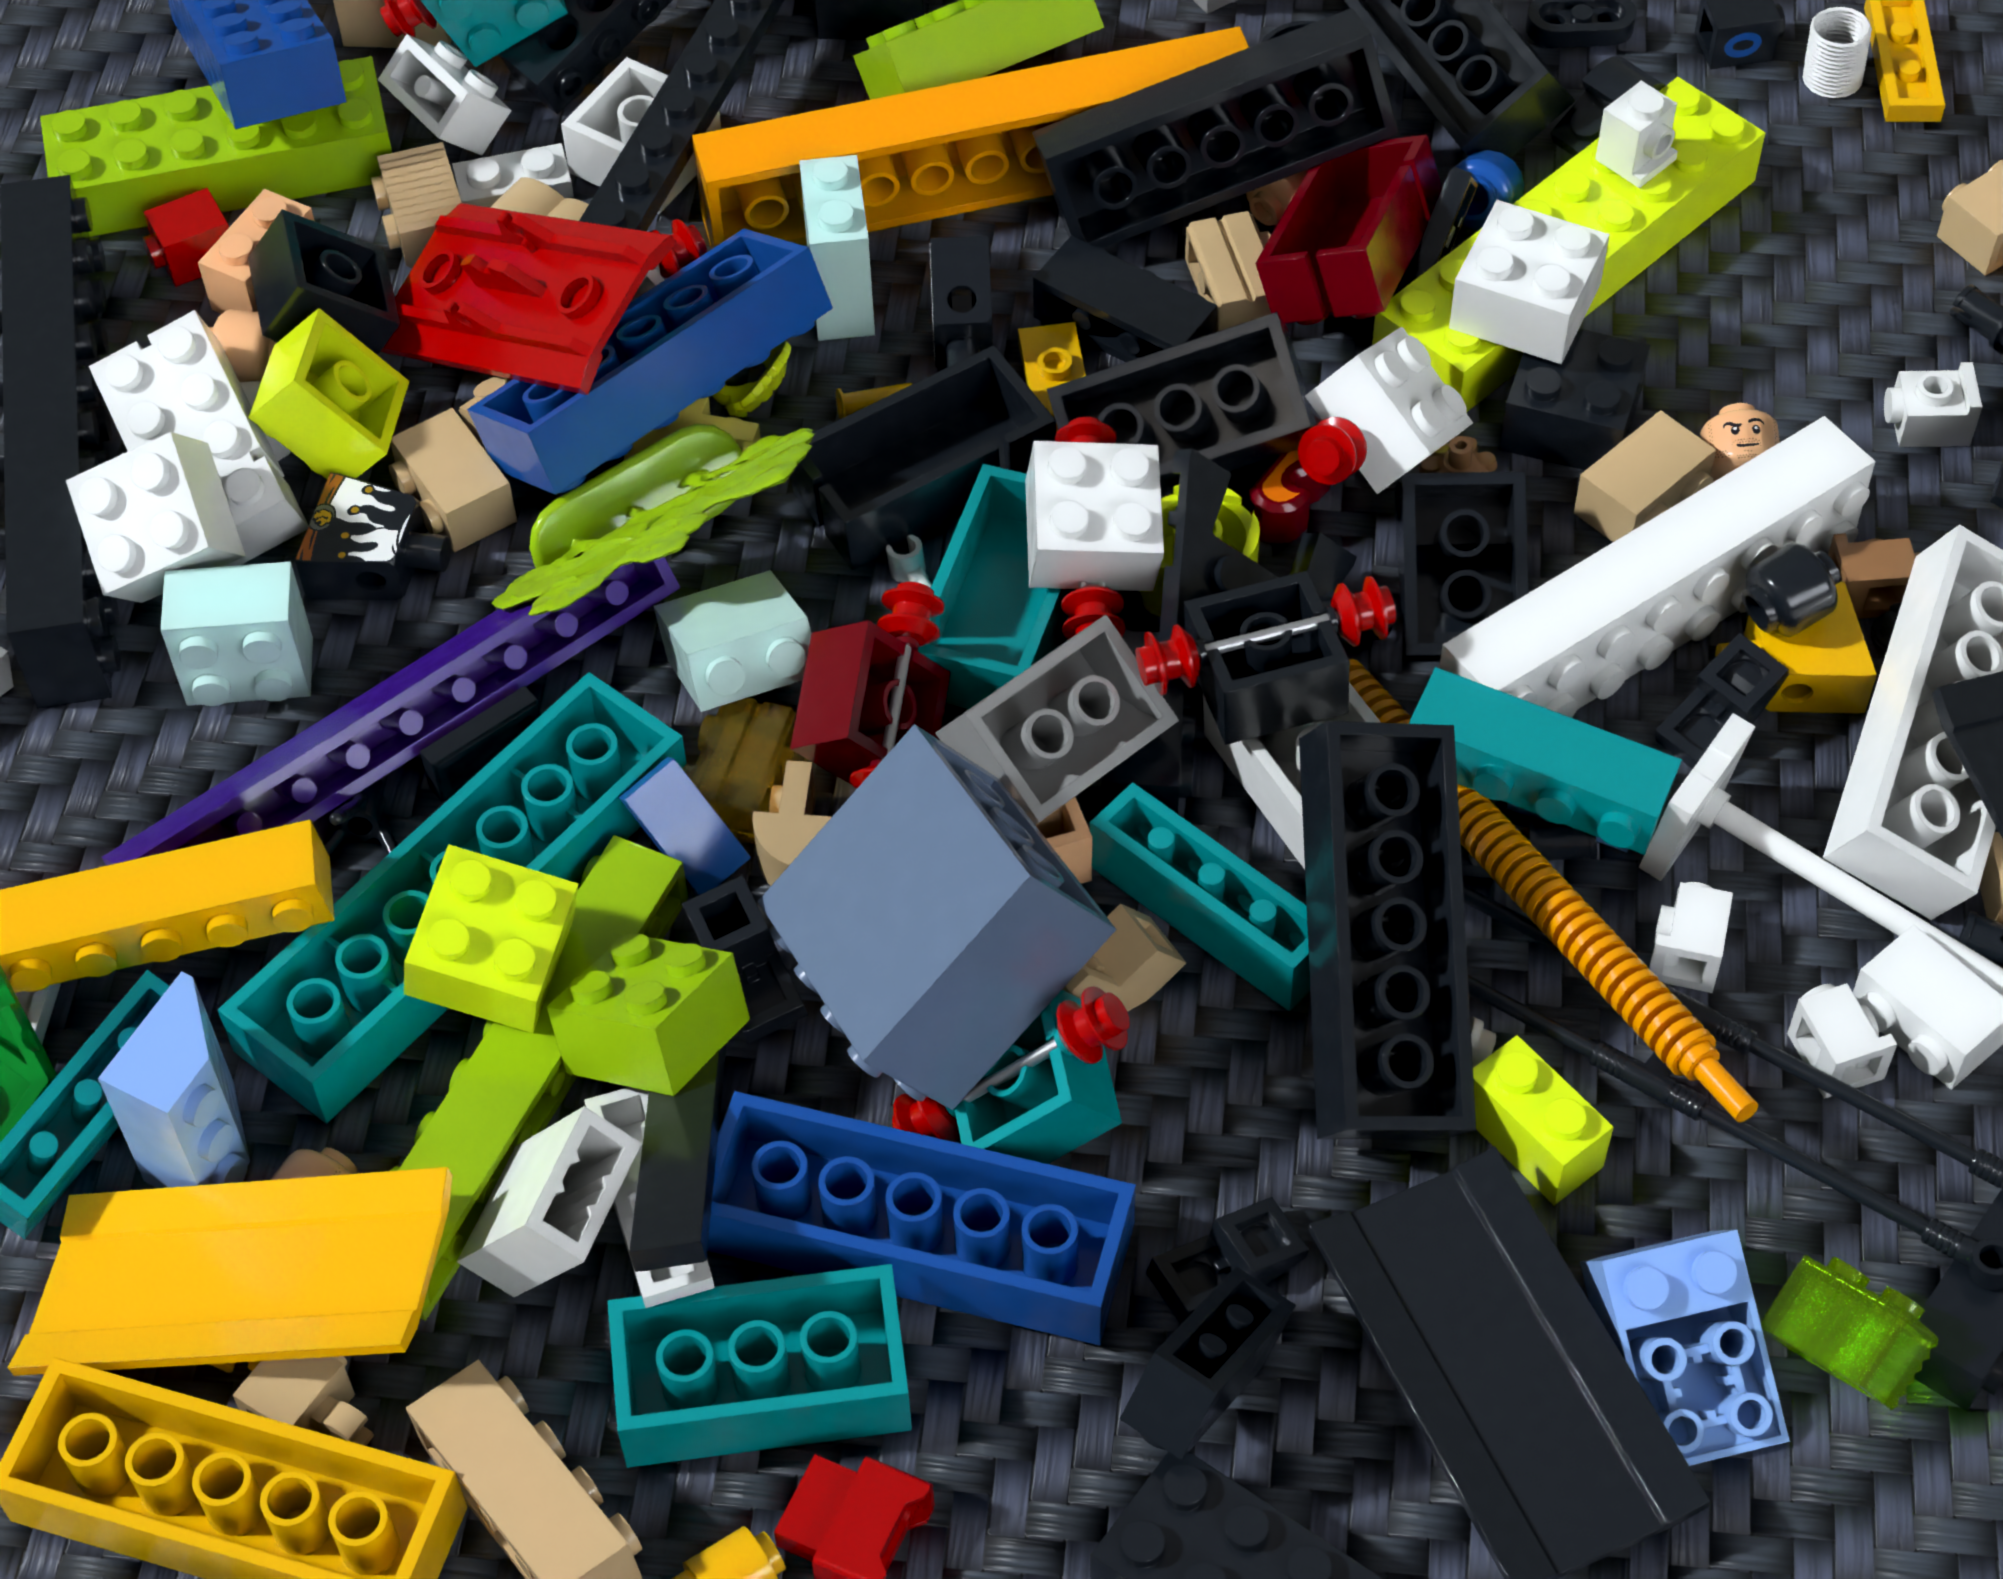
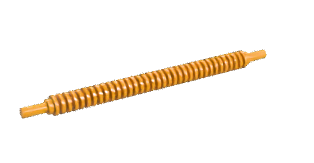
[1349,659,1759,1123]

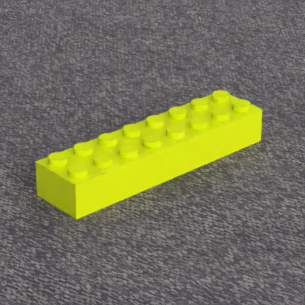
[1372,77,1766,413]

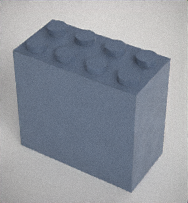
[758,724,1117,1110]

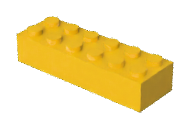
[0,1357,468,1579]

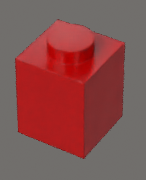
[142,188,229,287]

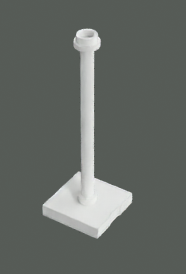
[1639,713,2003,996]

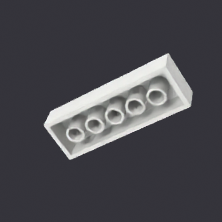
[1823,524,2003,920]

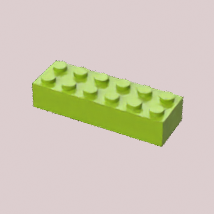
[40,56,393,237]

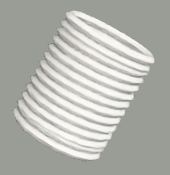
[1802,7,1872,98]

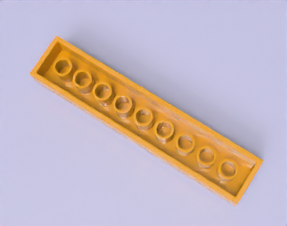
[692,26,1249,249]

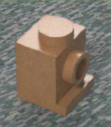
[1828,533,1920,619]

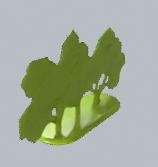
[491,424,815,616]

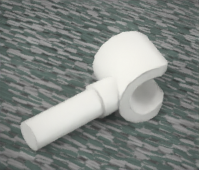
[886,535,932,588]

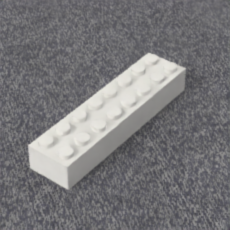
[1439,416,1876,718]

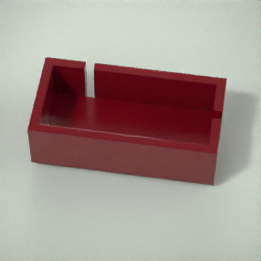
[1255,134,1442,325]

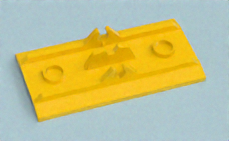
[7,1167,453,1376]

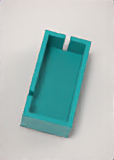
[918,464,1077,709]

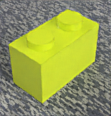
[1473,1035,1614,1206]

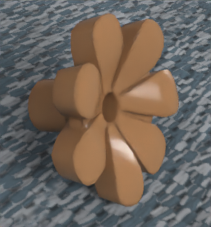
[1419,436,1498,473]

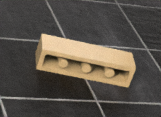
[406,1359,643,1579]

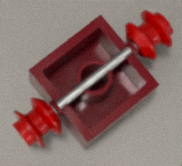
[790,582,951,789]

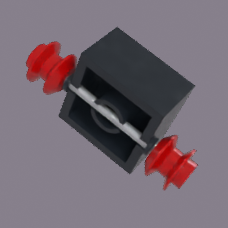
[1136,571,1396,745]

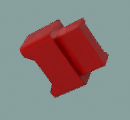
[774,1454,935,1579]

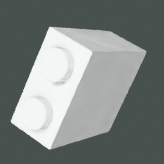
[457,1106,642,1297]

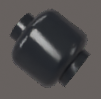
[1741,543,1841,637]

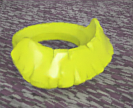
[712,340,791,417]

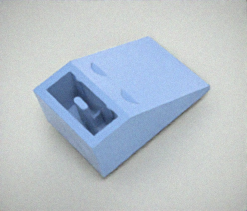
[1580,1229,1790,1466]

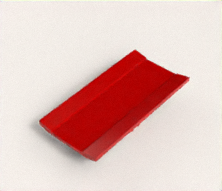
[381,203,677,395]

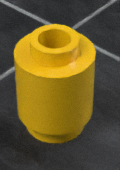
[671,1526,786,1579]

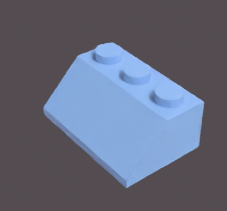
[98,971,250,1188]

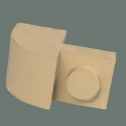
[752,760,832,886]
[1062,903,1186,1012]

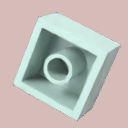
[161,561,313,706]

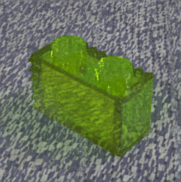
[1760,1255,1938,1410]

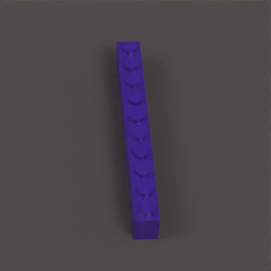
[101,557,681,866]

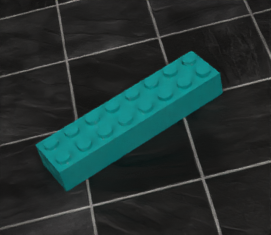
[218,672,689,1124]

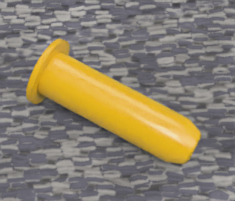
[836,383,913,419]

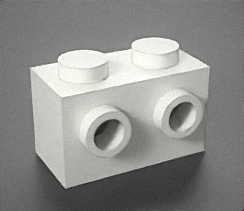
[378,34,512,156]

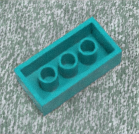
[607,1264,912,1468]

